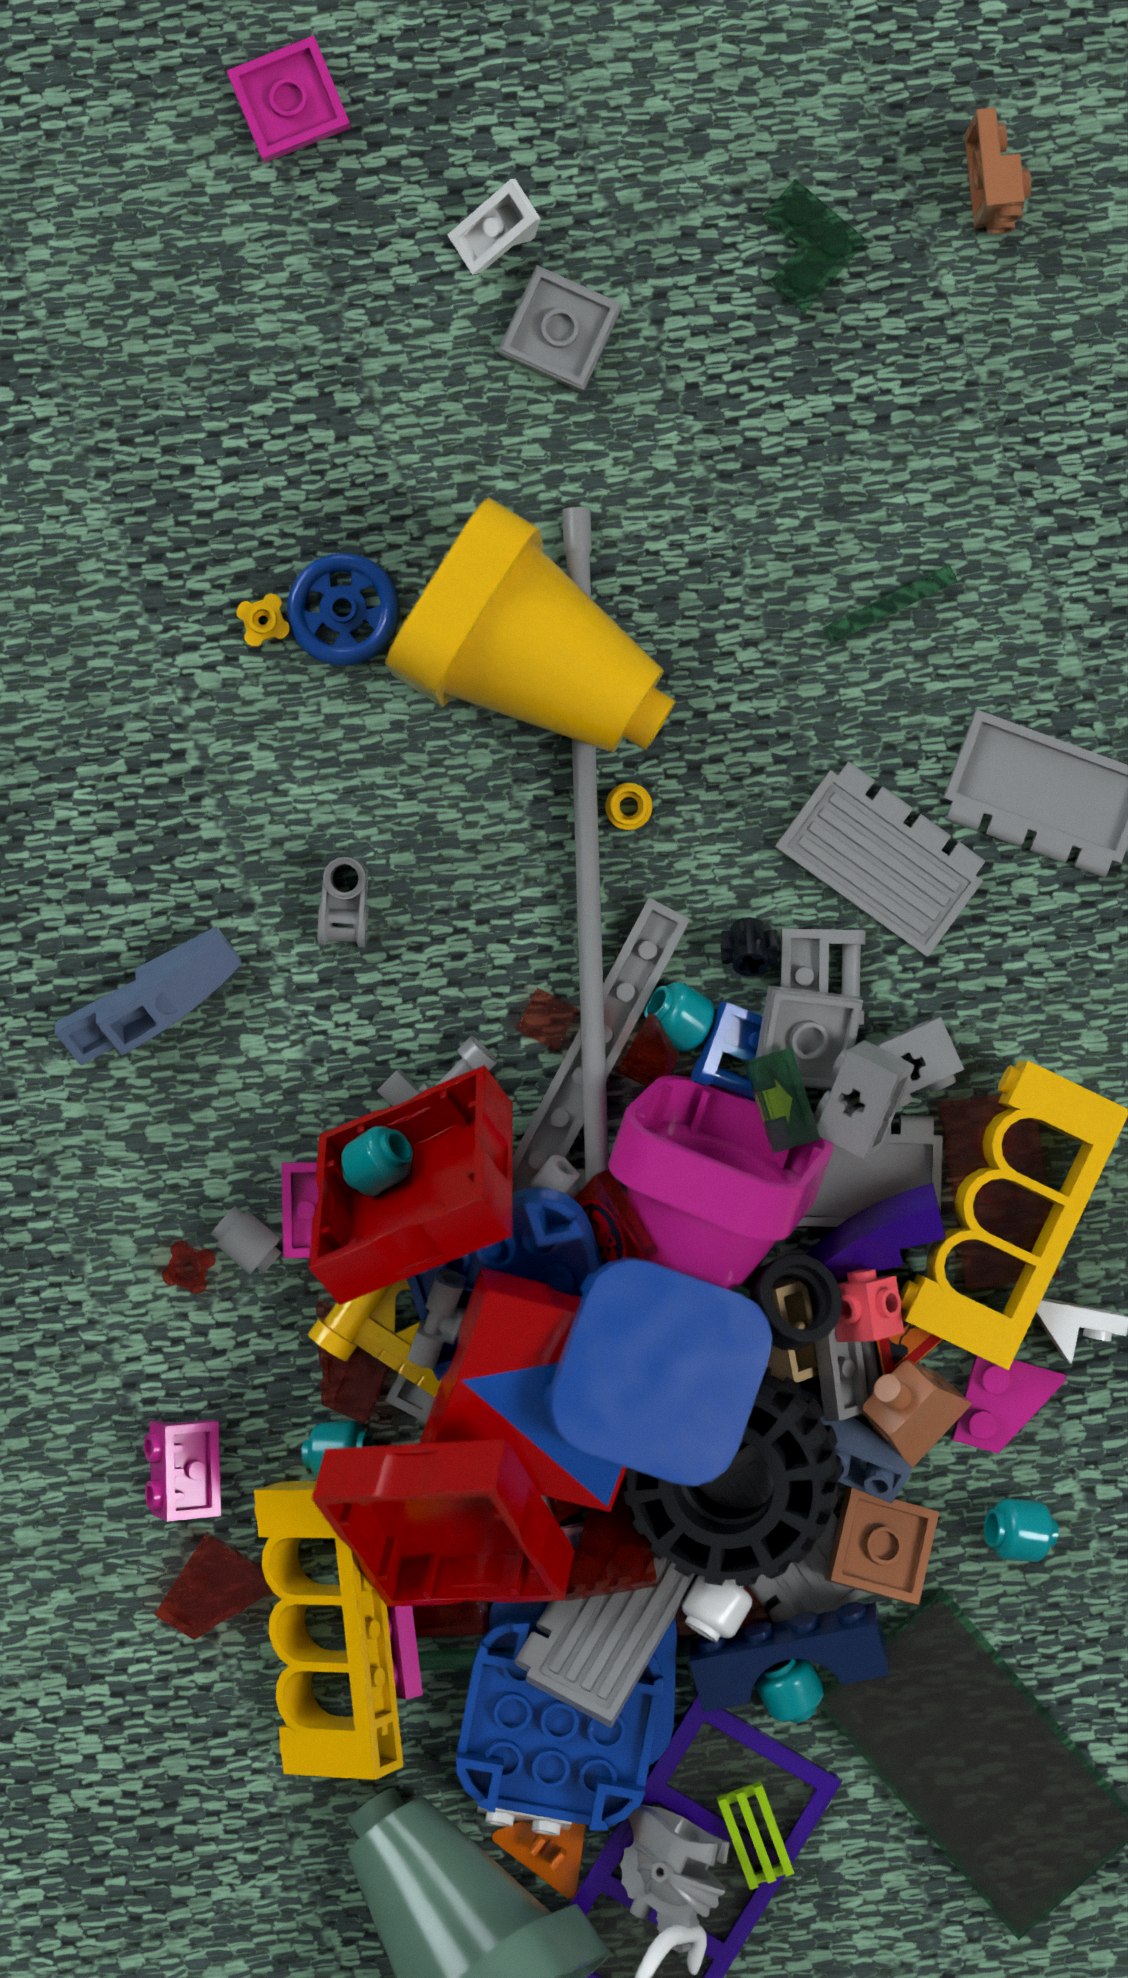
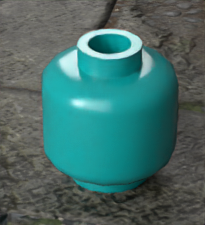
[644,982,715,1052]
[341,1126,413,1197]
[302,1421,375,1479]
[984,1498,1059,1562]
[754,1659,824,1723]

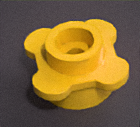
[236,593,290,647]

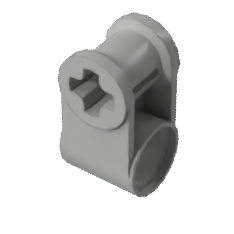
[317,857,369,948]

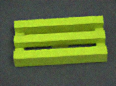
[717,1781,795,1890]

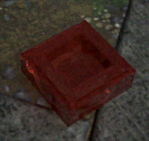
[515,988,579,1051]

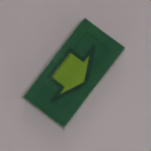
[744,1047,820,1154]

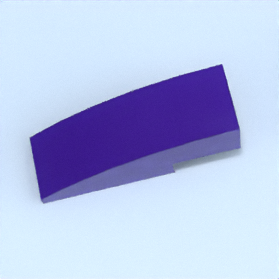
[806,1183,946,1281]

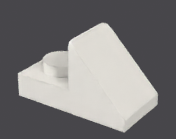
[448,179,541,275]
[1035,1298,1128,1364]

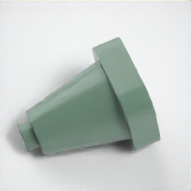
[347,1787,612,1978]

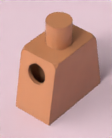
[861,1360,972,1468]

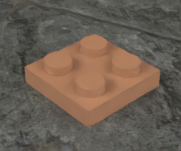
[825,1487,939,1605]

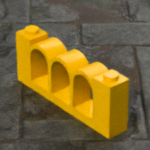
[899,1060,1128,1370]
[254,1481,404,1780]

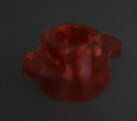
[162,1240,216,1294]

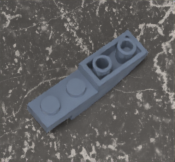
[54,926,242,1065]
[798,1387,912,1503]

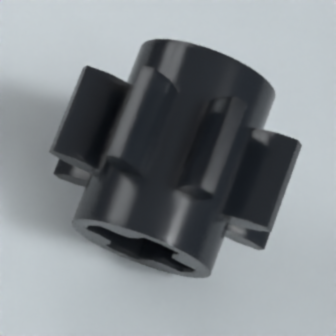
[721,917,778,976]

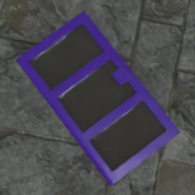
[567,1692,843,1978]

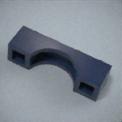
[689,1602,890,1712]

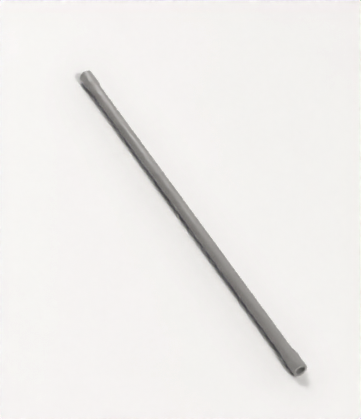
[562,507,610,1215]

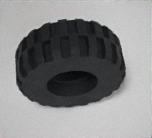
[619,1366,842,1586]

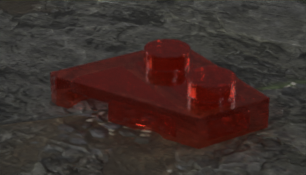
[154,1532,273,1640]

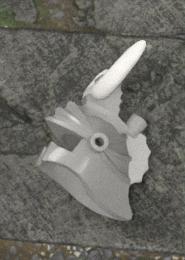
[620,1805,730,1978]

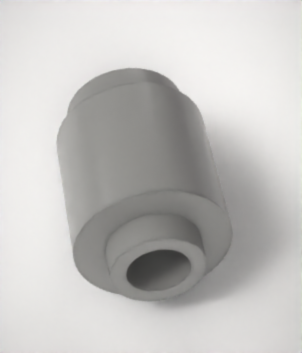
[210,1206,282,1275]

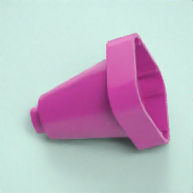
[608,1075,834,1294]

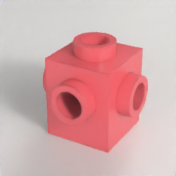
[835,1269,904,1342]

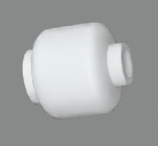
[682,1575,752,1642]

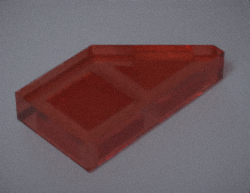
[617,1012,679,1088]

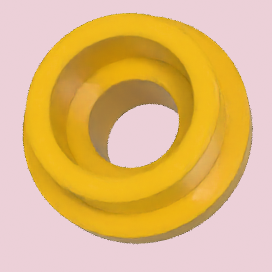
[605,783,652,830]

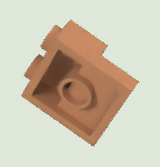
[964,107,1031,234]

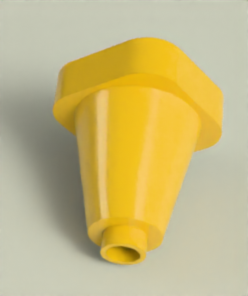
[385,498,676,753]

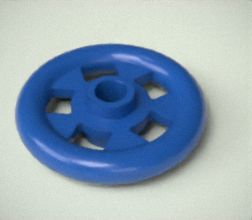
[287,553,400,666]

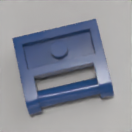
[691,1001,791,1103]

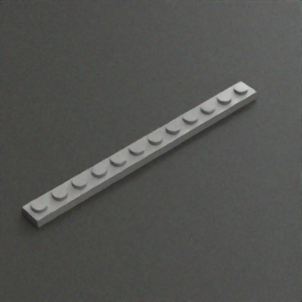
[385,898,691,1423]

